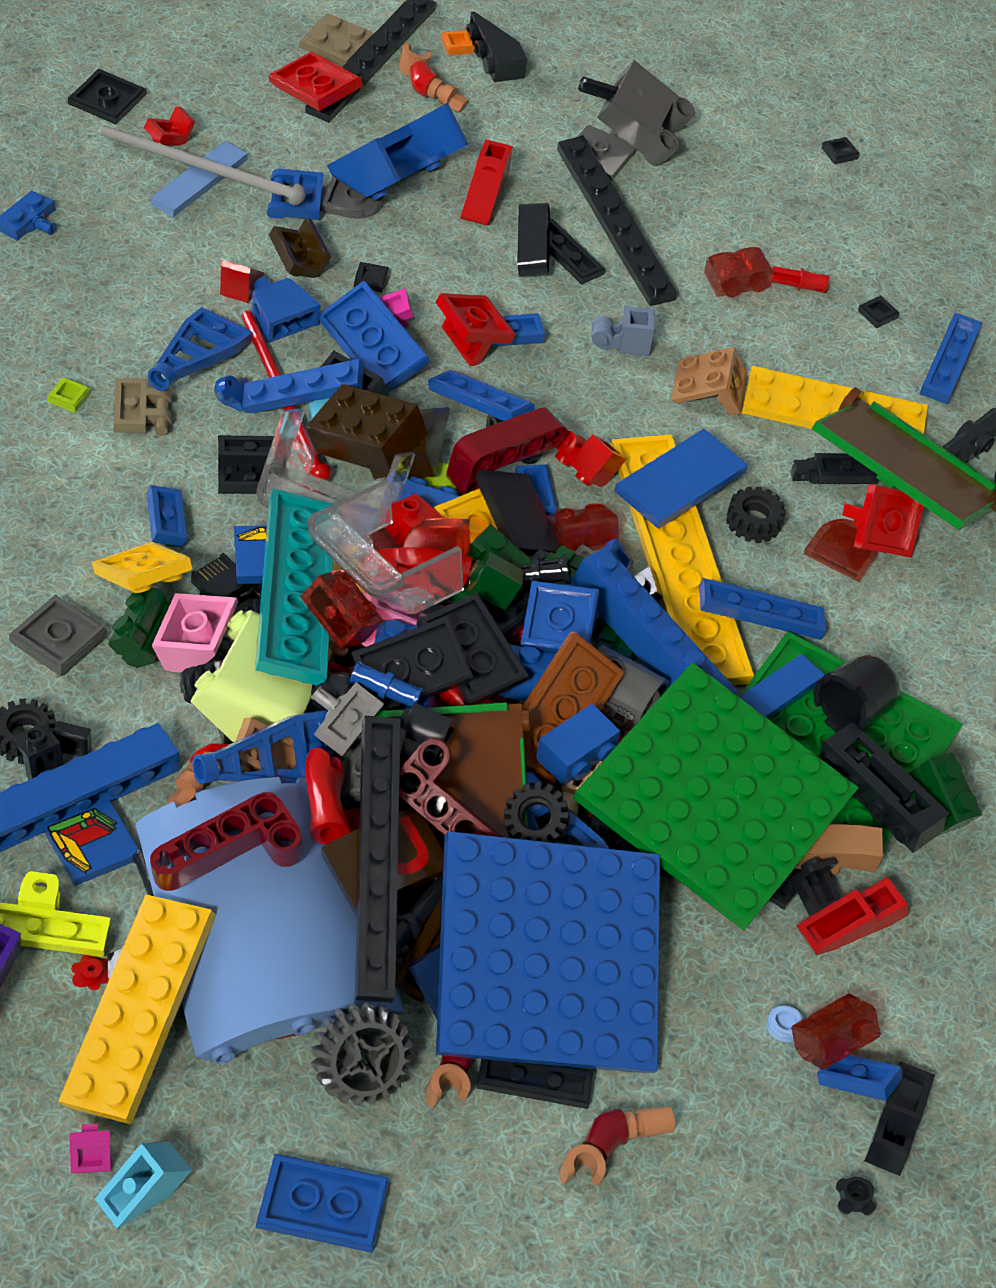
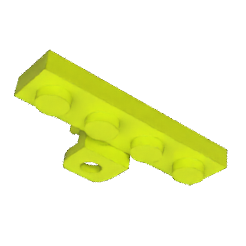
[0,871,111,957]

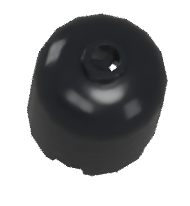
[813,655,900,732]

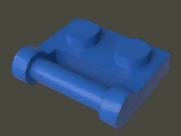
[267,169,324,220]

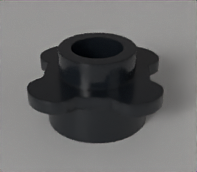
[836,1177,876,1216]

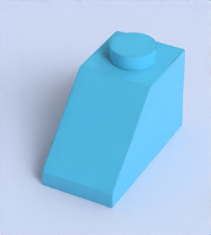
[95,1141,192,1229]

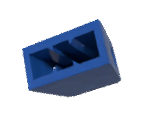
[252,276,320,343]

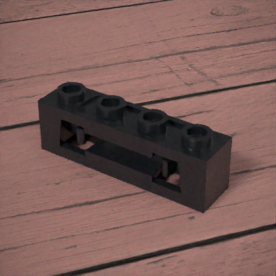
[819,722,950,853]

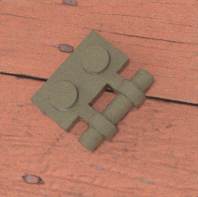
[114,378,172,436]

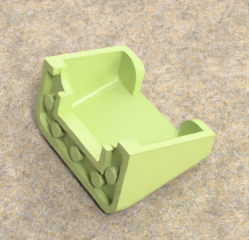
[190,610,332,743]

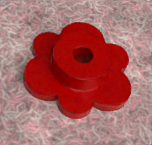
[71,955,109,990]

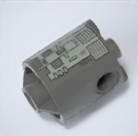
[598,645,669,732]

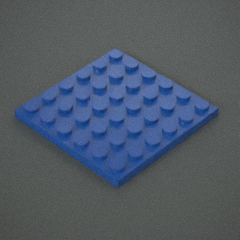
[436,832,660,1073]

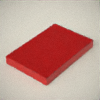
[268,51,363,111]

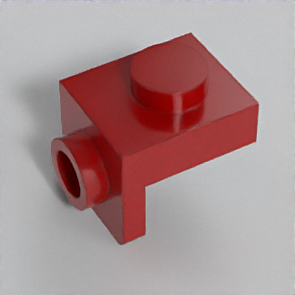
[144,107,195,146]

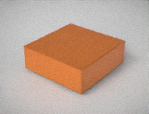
[441,30,474,55]

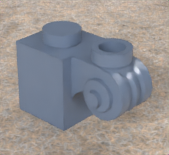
[591,306,654,356]

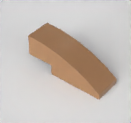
[795,824,883,875]

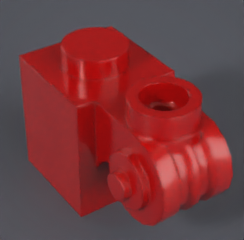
[555,431,626,487]

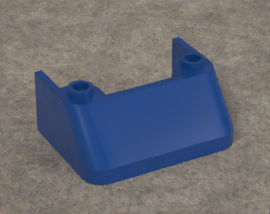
[327,103,469,200]

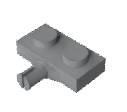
[311,683,384,756]

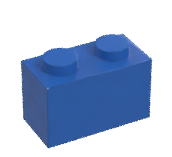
[536,704,620,786]

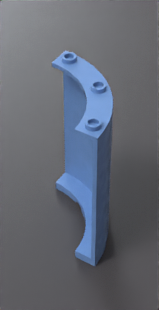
[135,777,404,1064]

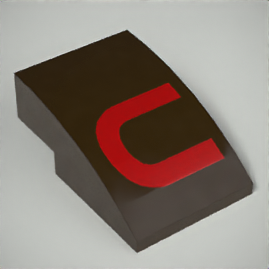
[321,807,444,917]

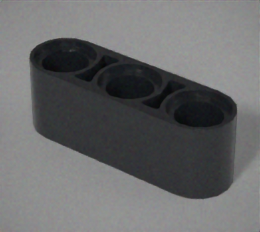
[517,203,550,277]

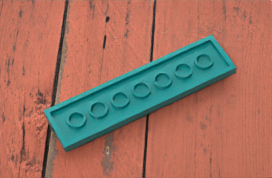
[255,488,336,686]

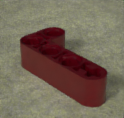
[446,407,567,495]
[399,737,503,837]
[150,792,303,891]

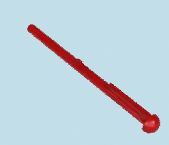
[241,310,332,485]

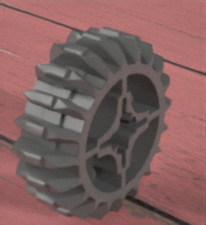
[311,1001,414,1106]

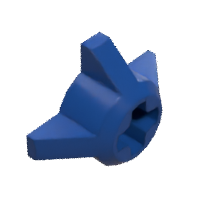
[214,375,249,411]

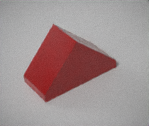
[220,260,264,303]

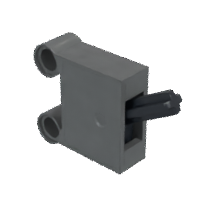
[578,60,695,166]

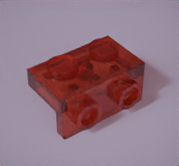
[547,503,619,554]

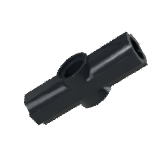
[942,408,996,464]

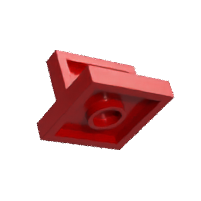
[435,293,516,366]
[842,484,924,558]

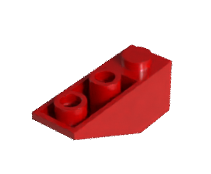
[460,139,513,226]

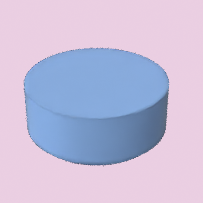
[766,1005,805,1042]

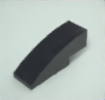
[864,1061,935,1176]

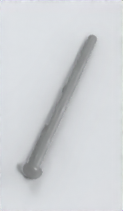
[101,125,306,206]

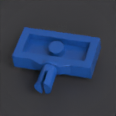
[0,190,56,241]

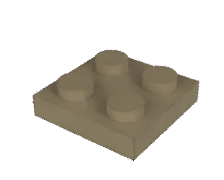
[299,13,374,66]

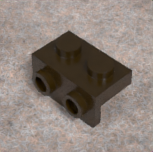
[269,218,331,278]

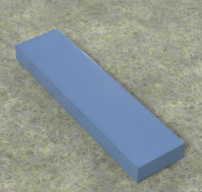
[151,141,247,217]

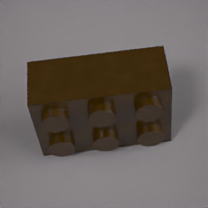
[306,384,428,475]

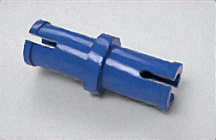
[349,661,423,707]

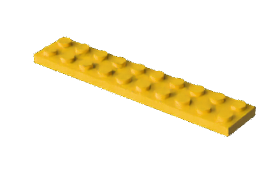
[611,434,754,686]

